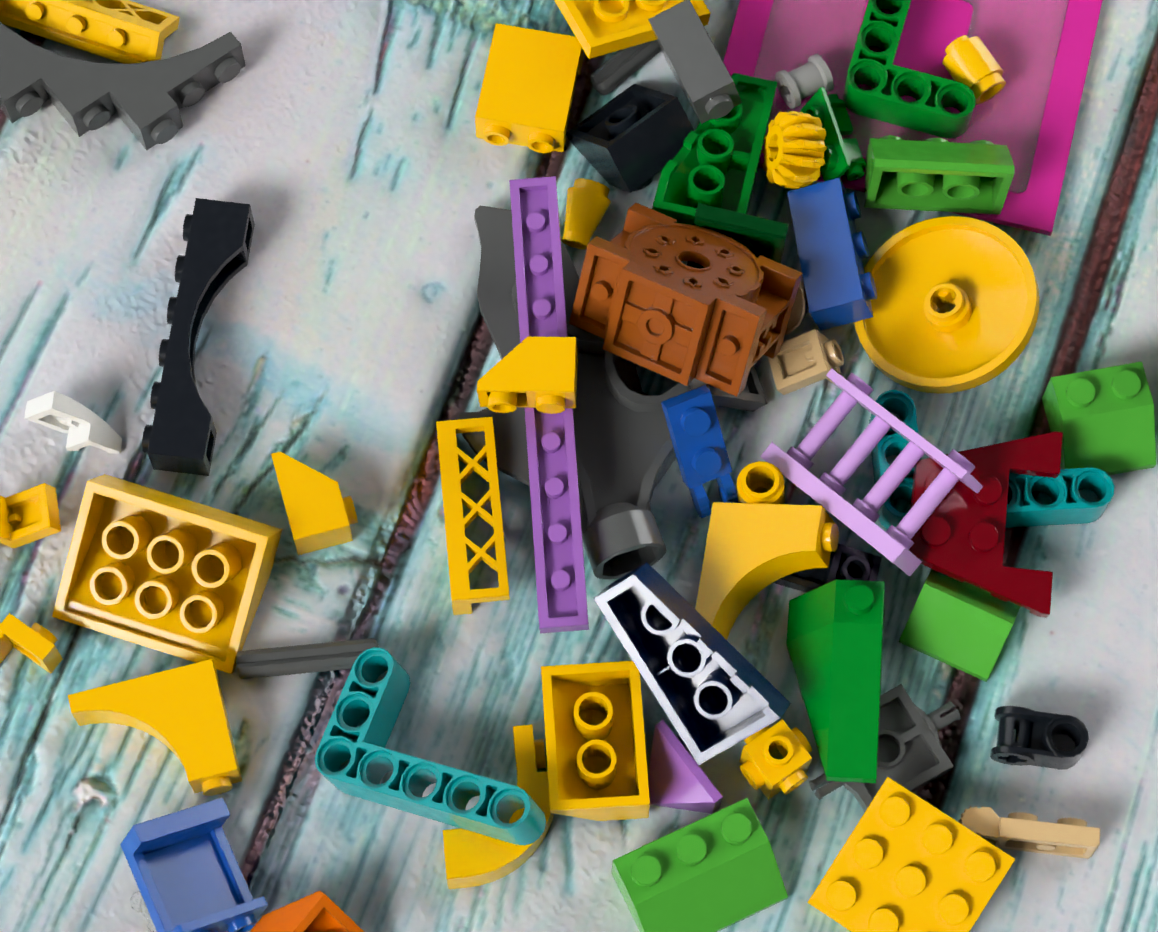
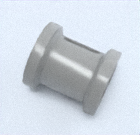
[775,54,834,109]

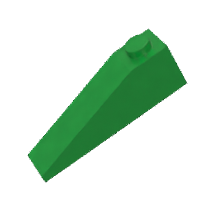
[652,73,778,225]
[786,580,885,783]

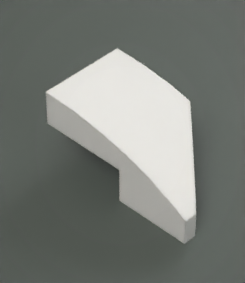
[24,391,122,454]

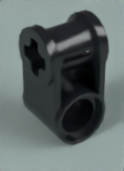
[990,706,1089,770]

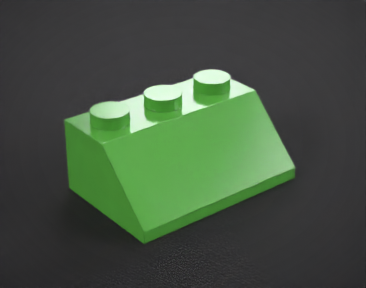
[864,135,1015,215]
[611,798,788,932]

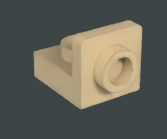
[768,329,844,395]

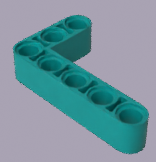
[869,390,1115,529]
[315,647,546,846]

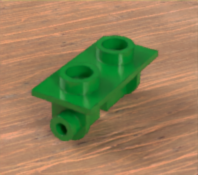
[800,87,866,181]

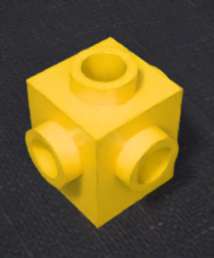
[739,719,812,800]

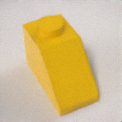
[271,452,358,555]

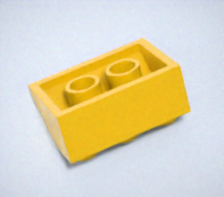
[541,661,650,821]

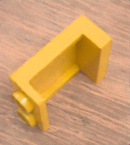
[475,23,583,153]

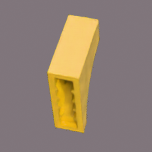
[695,502,839,640]
[68,659,242,796]

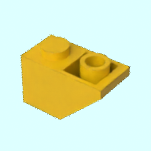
[477,336,578,414]

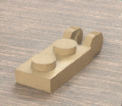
[958,806,1100,859]

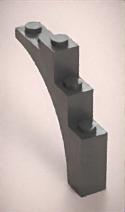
[0,22,246,151]

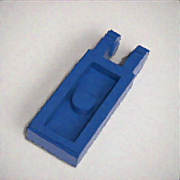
[661,385,738,519]

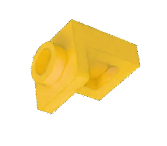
[0,483,61,549]
[0,613,63,674]

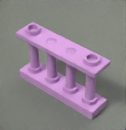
[760,368,983,576]

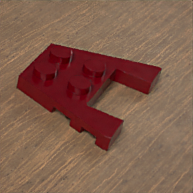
[909,431,1063,618]

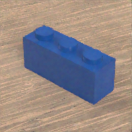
[787,177,877,331]

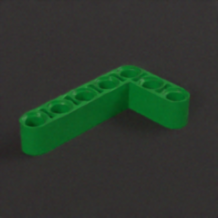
[843,0,976,139]

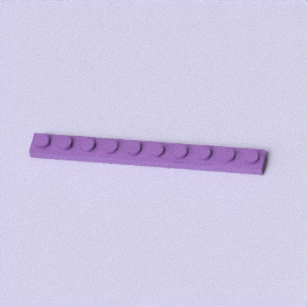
[509,176,589,634]

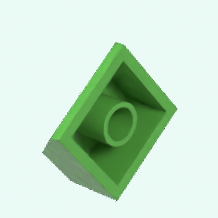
[1042,362,1156,475]

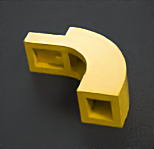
[443,724,554,889]

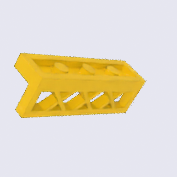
[0,0,180,64]
[436,416,510,615]

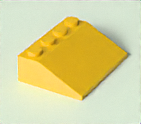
[52,474,283,674]

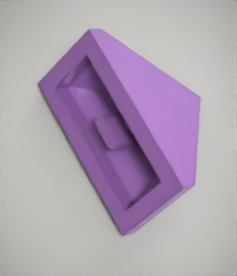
[648,720,723,814]

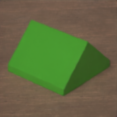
[898,569,1021,682]

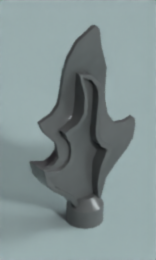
[457,205,690,579]

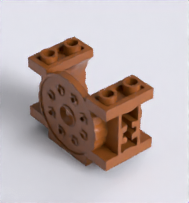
[569,203,803,397]

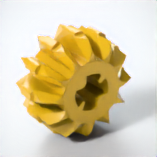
[762,111,827,189]

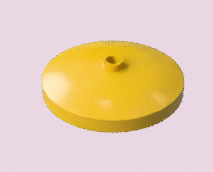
[854,216,1040,394]

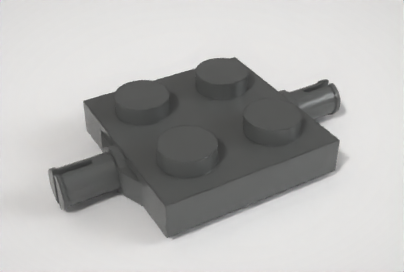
[809,684,961,812]

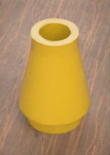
[561,178,611,249]

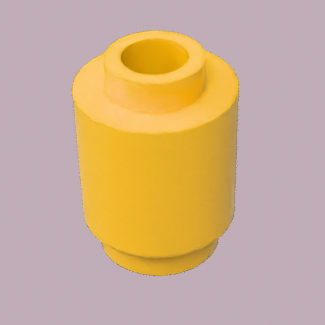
[942,35,1006,104]
[737,461,785,504]

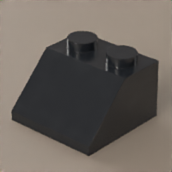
[566,84,694,193]

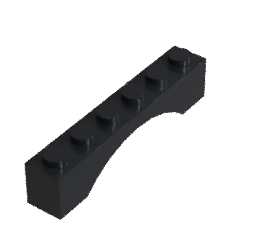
[142,198,255,476]

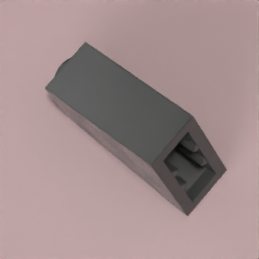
[648,0,742,124]

